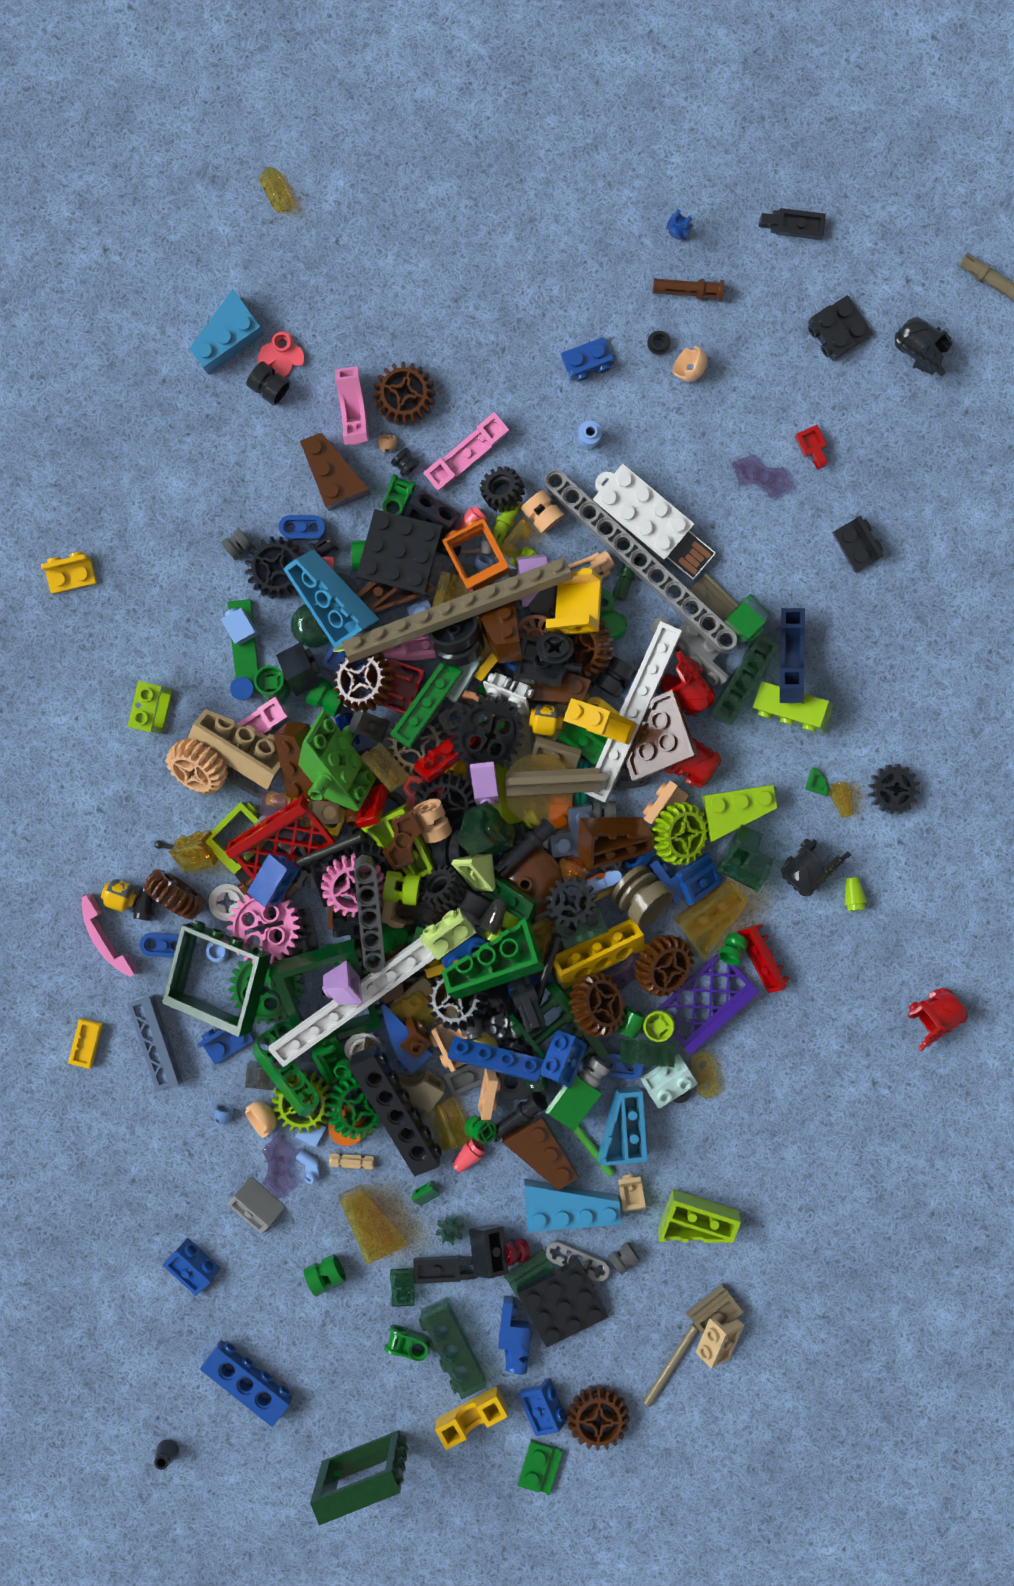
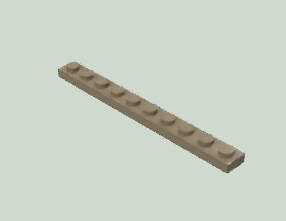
[342,557,573,663]

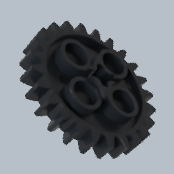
[449,694,525,768]

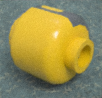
[528,704,563,736]
[101,879,138,913]

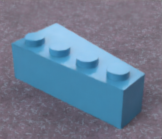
[283,549,379,648]
[524,1179,621,1232]

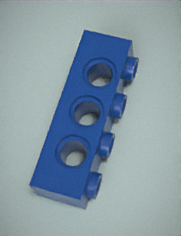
[200,1340,292,1427]

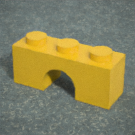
[435,1385,508,1450]

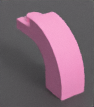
[335,366,369,445]

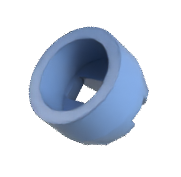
[473,554,494,573]
[214,1105,234,1124]

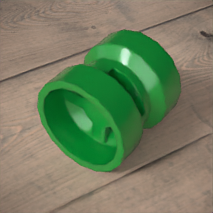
[718,933,748,966]
[464,1115,496,1144]

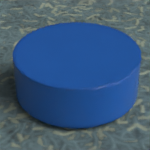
[230,677,255,701]

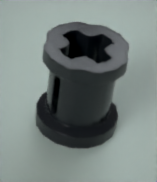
[309,532,340,557]

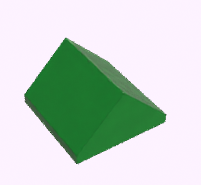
[545,1075,602,1131]

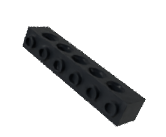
[349,1044,442,1177]

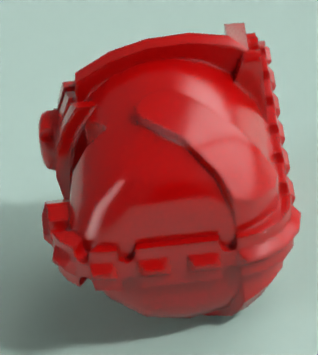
[661,651,715,716]
[664,737,721,788]
[908,988,968,1051]

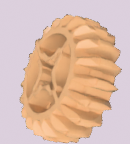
[165,738,228,795]

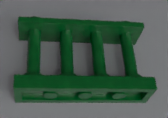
[509,981,609,1086]

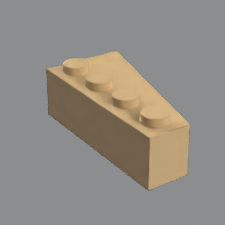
[188,709,281,789]

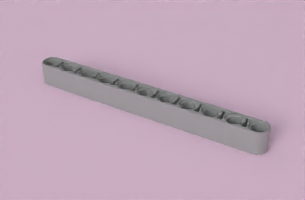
[545,470,737,653]

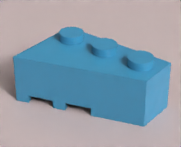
[189,289,264,374]
[597,1086,648,1166]

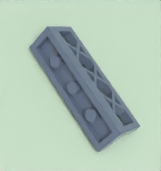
[127,995,183,1091]

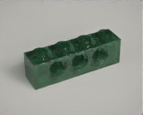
[708,633,780,726]
[419,1297,487,1400]

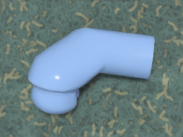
[295,1149,320,1184]

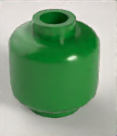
[600,610,628,643]

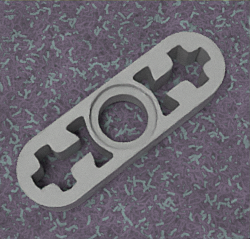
[546,1240,609,1282]

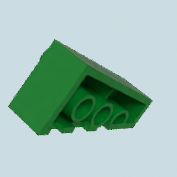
[441,918,545,1000]

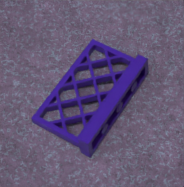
[656,952,759,1055]

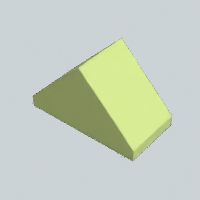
[451,854,495,891]

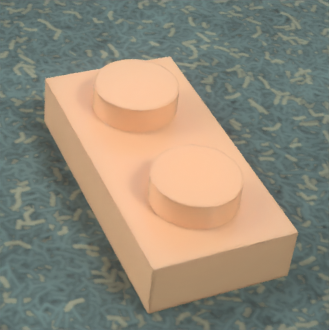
[478,1069,501,1120]

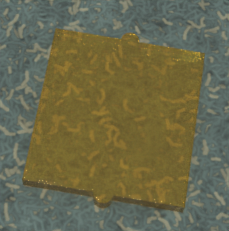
[389,990,436,1025]

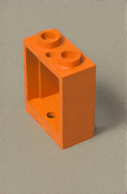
[442,518,511,593]

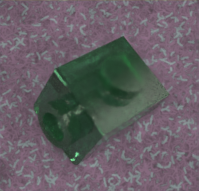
[390,1268,415,1307]

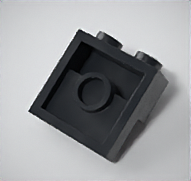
[808,295,873,361]

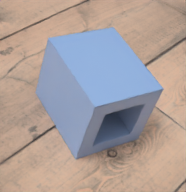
[221,607,259,646]

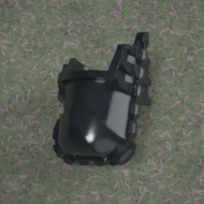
[895,317,953,376]
[780,839,851,896]
[481,985,524,1042]

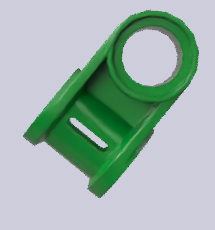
[382,474,416,516]
[384,1324,431,1361]

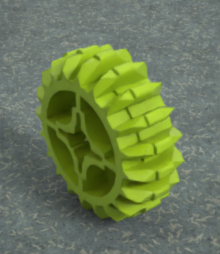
[651,802,709,865]
[272,1070,334,1134]

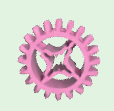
[321,853,385,917]

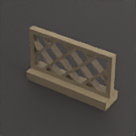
[505,768,606,797]

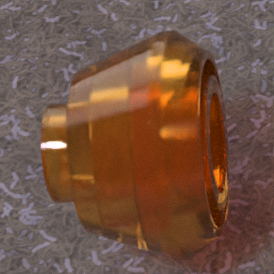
[559,856,590,882]

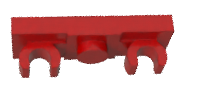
[413,735,476,783]
[737,924,790,993]

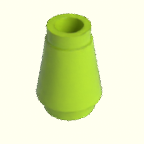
[844,877,868,912]

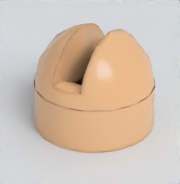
[378,434,397,453]

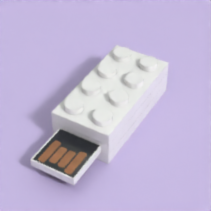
[592,464,715,580]

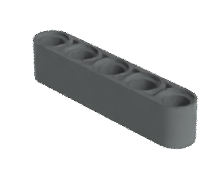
[354,855,385,973]

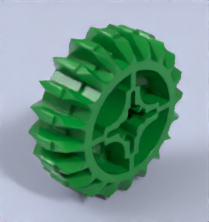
[325,1076,381,1139]

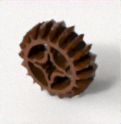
[373,361,436,426]
[567,621,616,677]
[332,653,396,713]
[143,869,205,919]
[634,934,695,997]
[568,973,627,1038]
[567,1384,630,1451]

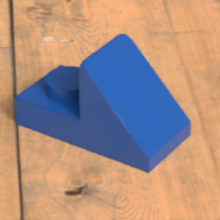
[647,860,682,904]

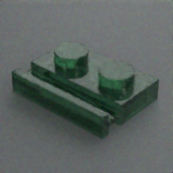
[504,1249,556,1304]

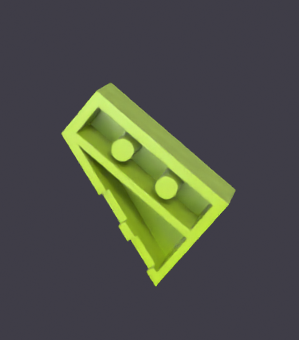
[701,785,777,842]

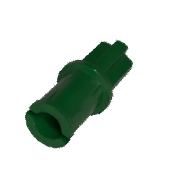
[613,557,641,601]

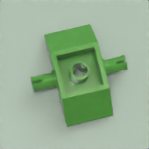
[298,710,376,811]

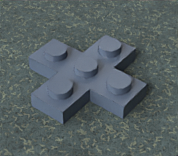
[547,804,597,877]

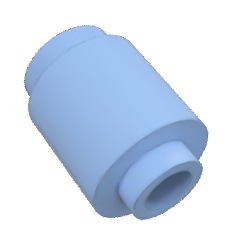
[578,421,602,449]

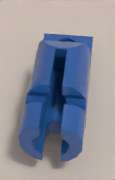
[498,1296,532,1375]

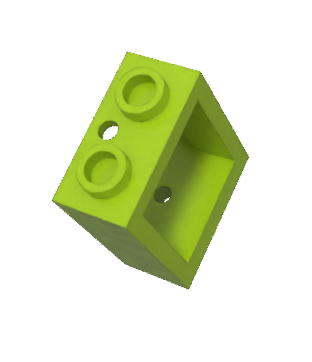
[127,681,173,734]
[202,802,270,874]

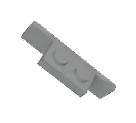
[649,615,729,689]

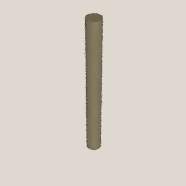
[642,1324,699,1407]

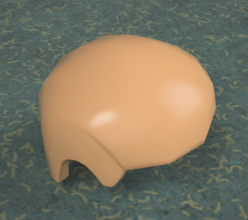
[672,346,708,382]
[245,1101,277,1138]

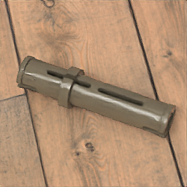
[959,253,1014,301]

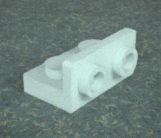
[640,1054,698,1108]

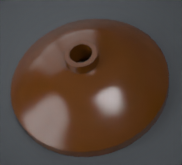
[494,848,563,915]

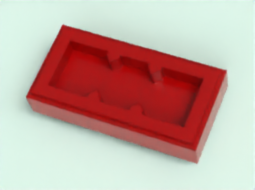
[355,783,389,828]

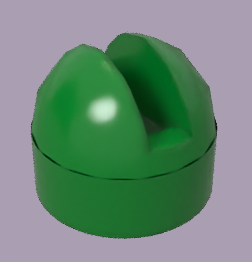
[334,1059,352,1080]

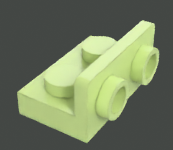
[420,908,477,960]

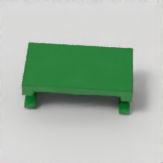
[311,1032,348,1086]

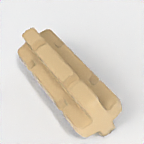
[329,1153,375,1170]

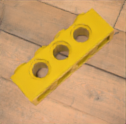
[552,919,645,990]

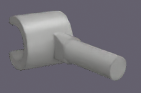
[461,541,493,556]

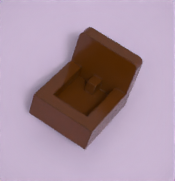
[400,1016,432,1058]

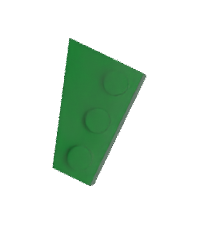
[723,594,770,645]

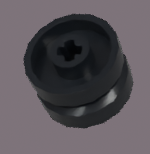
[428,615,485,667]
[432,827,488,878]

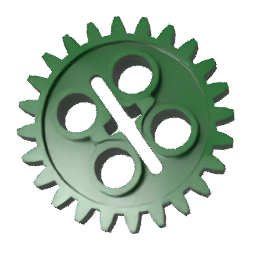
[228,953,305,1025]

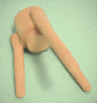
[568,551,615,580]

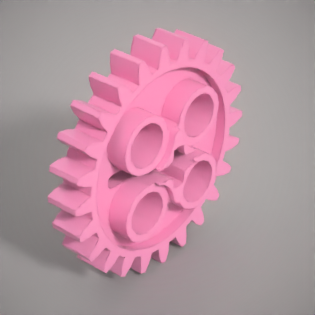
[227,894,303,965]

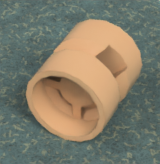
[521,489,565,534]
[414,799,452,843]

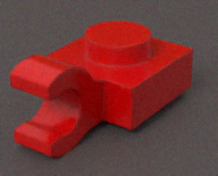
[795,425,828,470]

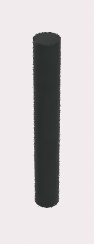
[296,833,364,867]

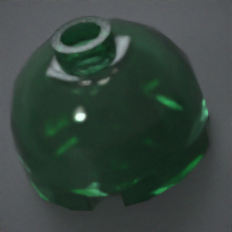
[290,604,330,649]

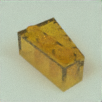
[673,878,749,961]
[338,1185,410,1265]

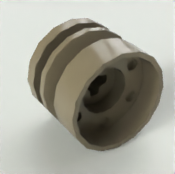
[610,865,674,928]

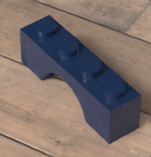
[780,608,805,703]

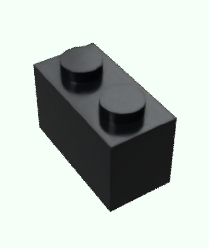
[276,642,321,697]
[469,1225,509,1279]

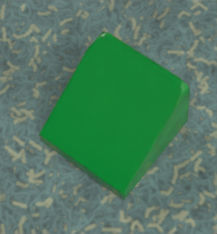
[411,1181,440,1206]

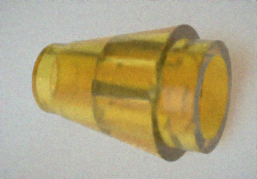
[829,781,854,817]

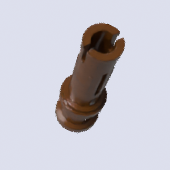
[653,278,724,302]

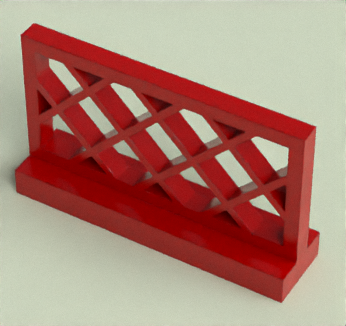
[225,795,336,881]

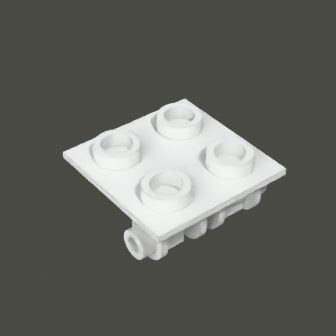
[483,673,534,717]

